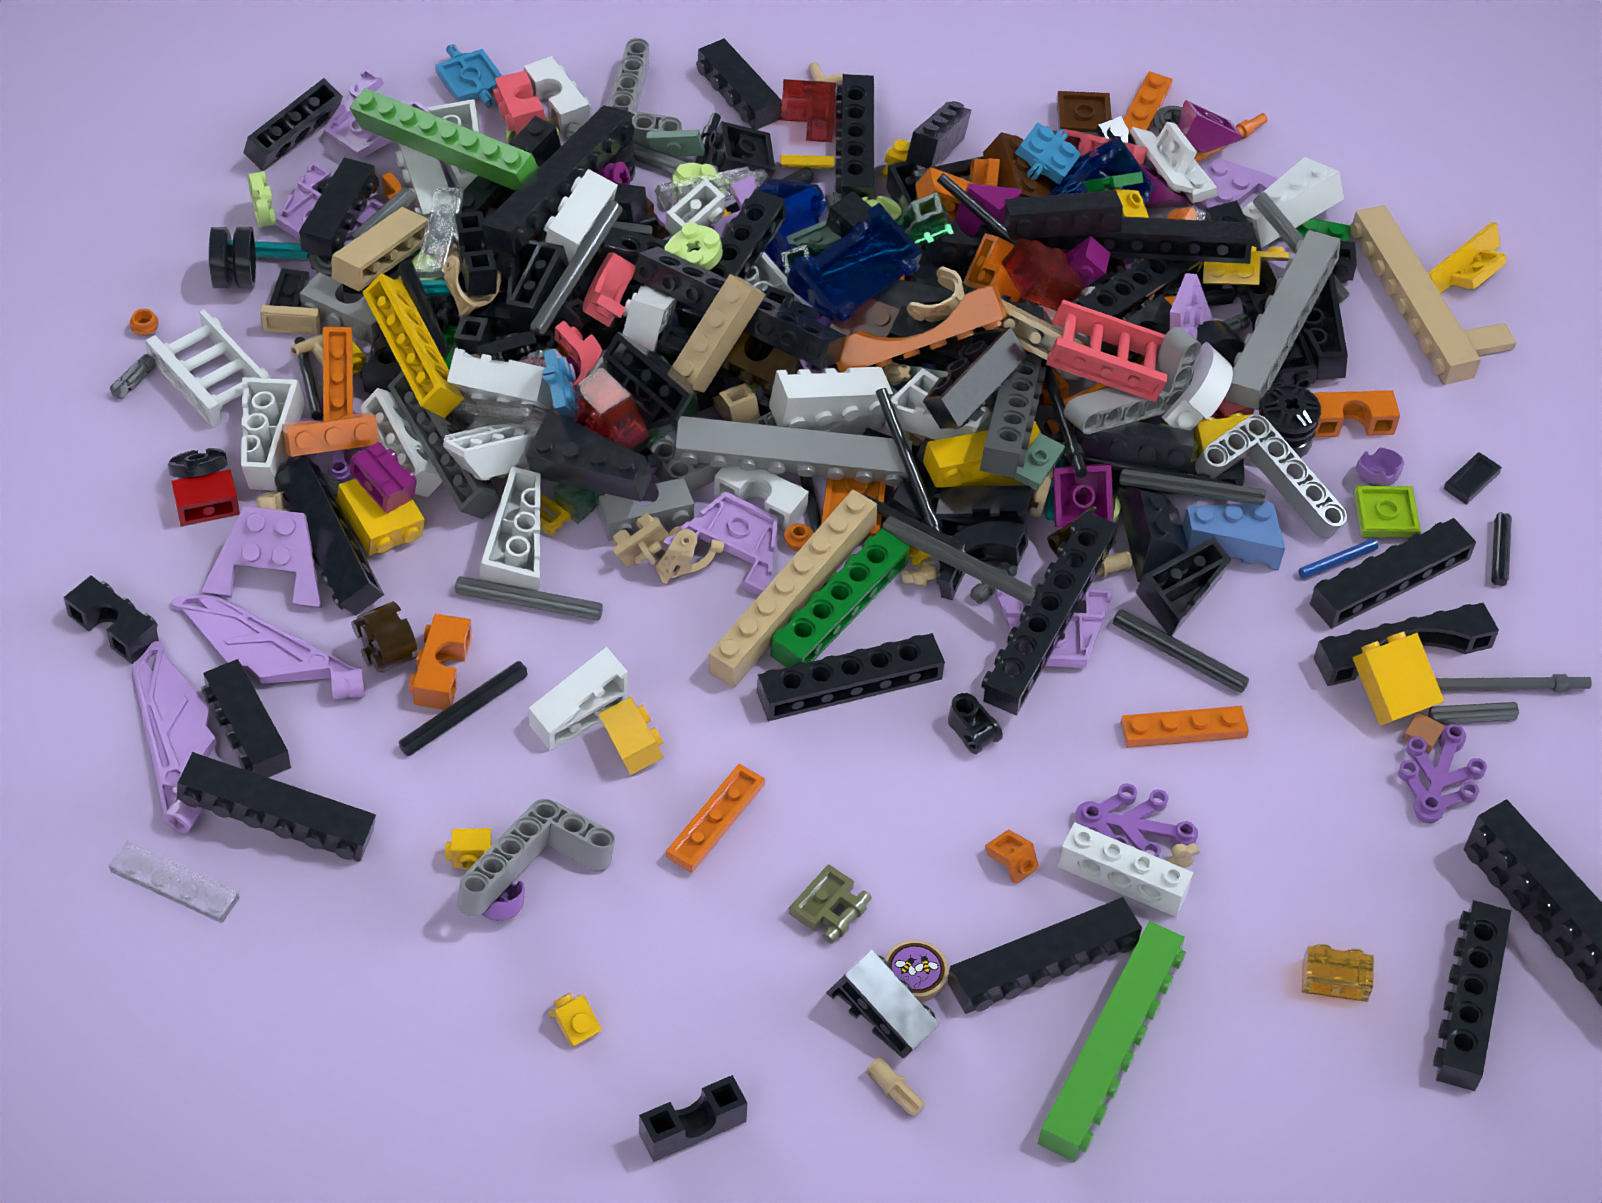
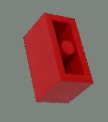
[171,469,240,526]

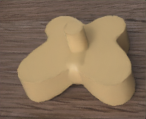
[901,561,938,587]
[1165,843,1200,868]

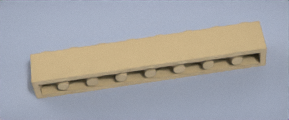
[1350,205,1481,385]
[709,489,877,688]

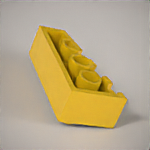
[923,421,1042,487]

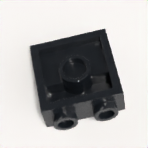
[709,121,776,179]
[1247,329,1318,389]

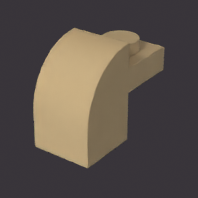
[713,383,760,423]

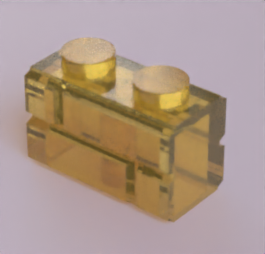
[1301,944,1374,1002]

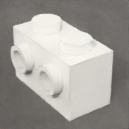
[666,178,725,235]

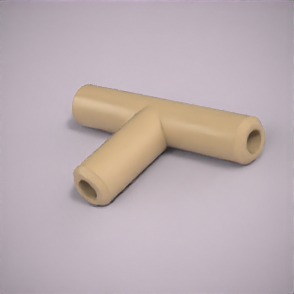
[809,62,845,103]
[290,334,323,366]

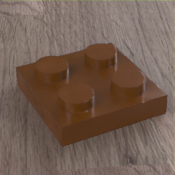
[1056,91,1112,132]

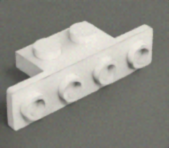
[1130,122,1197,193]

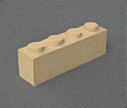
[331,207,429,291]
[672,274,766,392]
[982,299,1090,377]

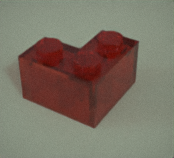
[781,79,836,142]

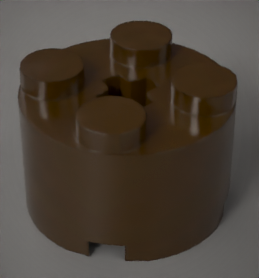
[351,601,418,673]

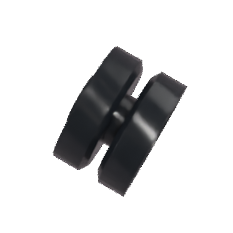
[209,227,256,288]

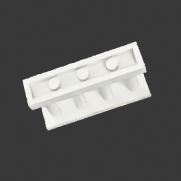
[145,309,271,428]

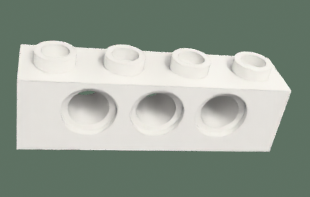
[360,388,443,498]
[1058,822,1194,917]

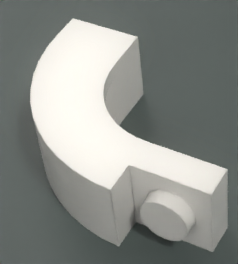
[1161,342,1233,431]

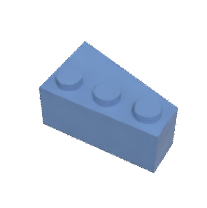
[1182,502,1285,570]

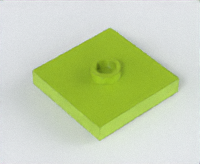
[1353,486,1421,538]

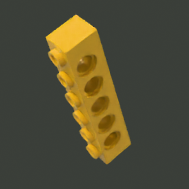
[362,273,464,418]

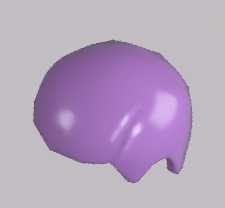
[1356,447,1404,486]
[482,880,525,921]

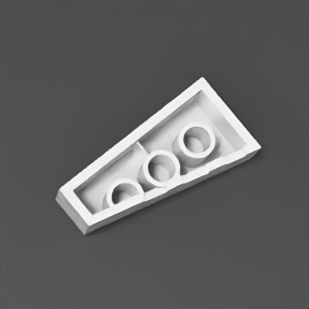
[1242,157,1344,248]

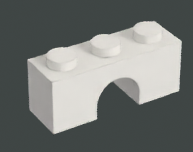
[523,56,591,134]
[714,466,809,531]

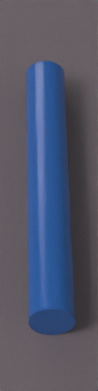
[1298,538,1378,579]

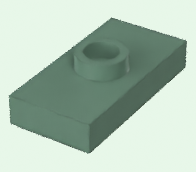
[646,130,705,157]
[1014,433,1066,491]

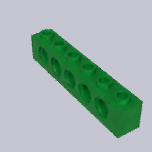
[770,528,911,668]

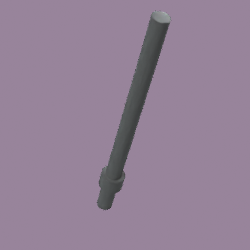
[1436,674,1592,692]

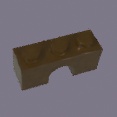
[719,331,804,395]

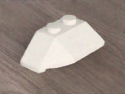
[443,420,540,480]

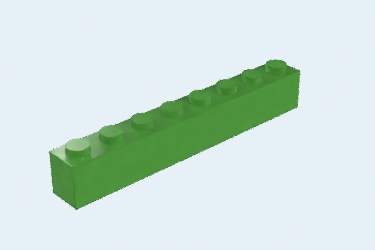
[349,88,539,191]
[1038,921,1186,1162]

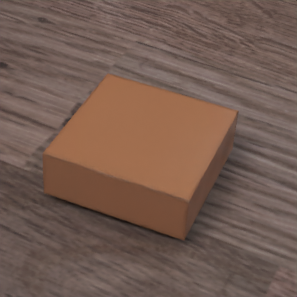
[1403,712,1445,753]

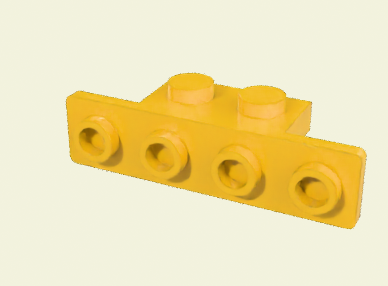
[1428,222,1507,294]
[1203,246,1291,286]

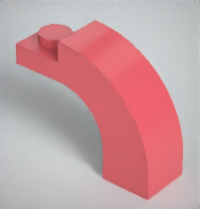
[583,253,636,327]
[554,321,604,424]

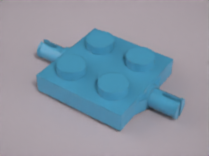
[435,44,502,108]
[1015,122,1082,184]
[542,349,581,420]

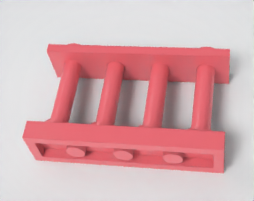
[1046,300,1167,402]

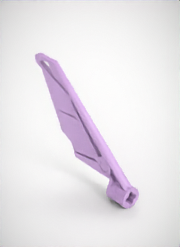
[172,593,365,700]
[133,641,217,833]

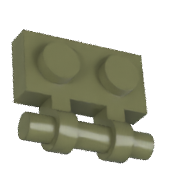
[789,864,872,944]

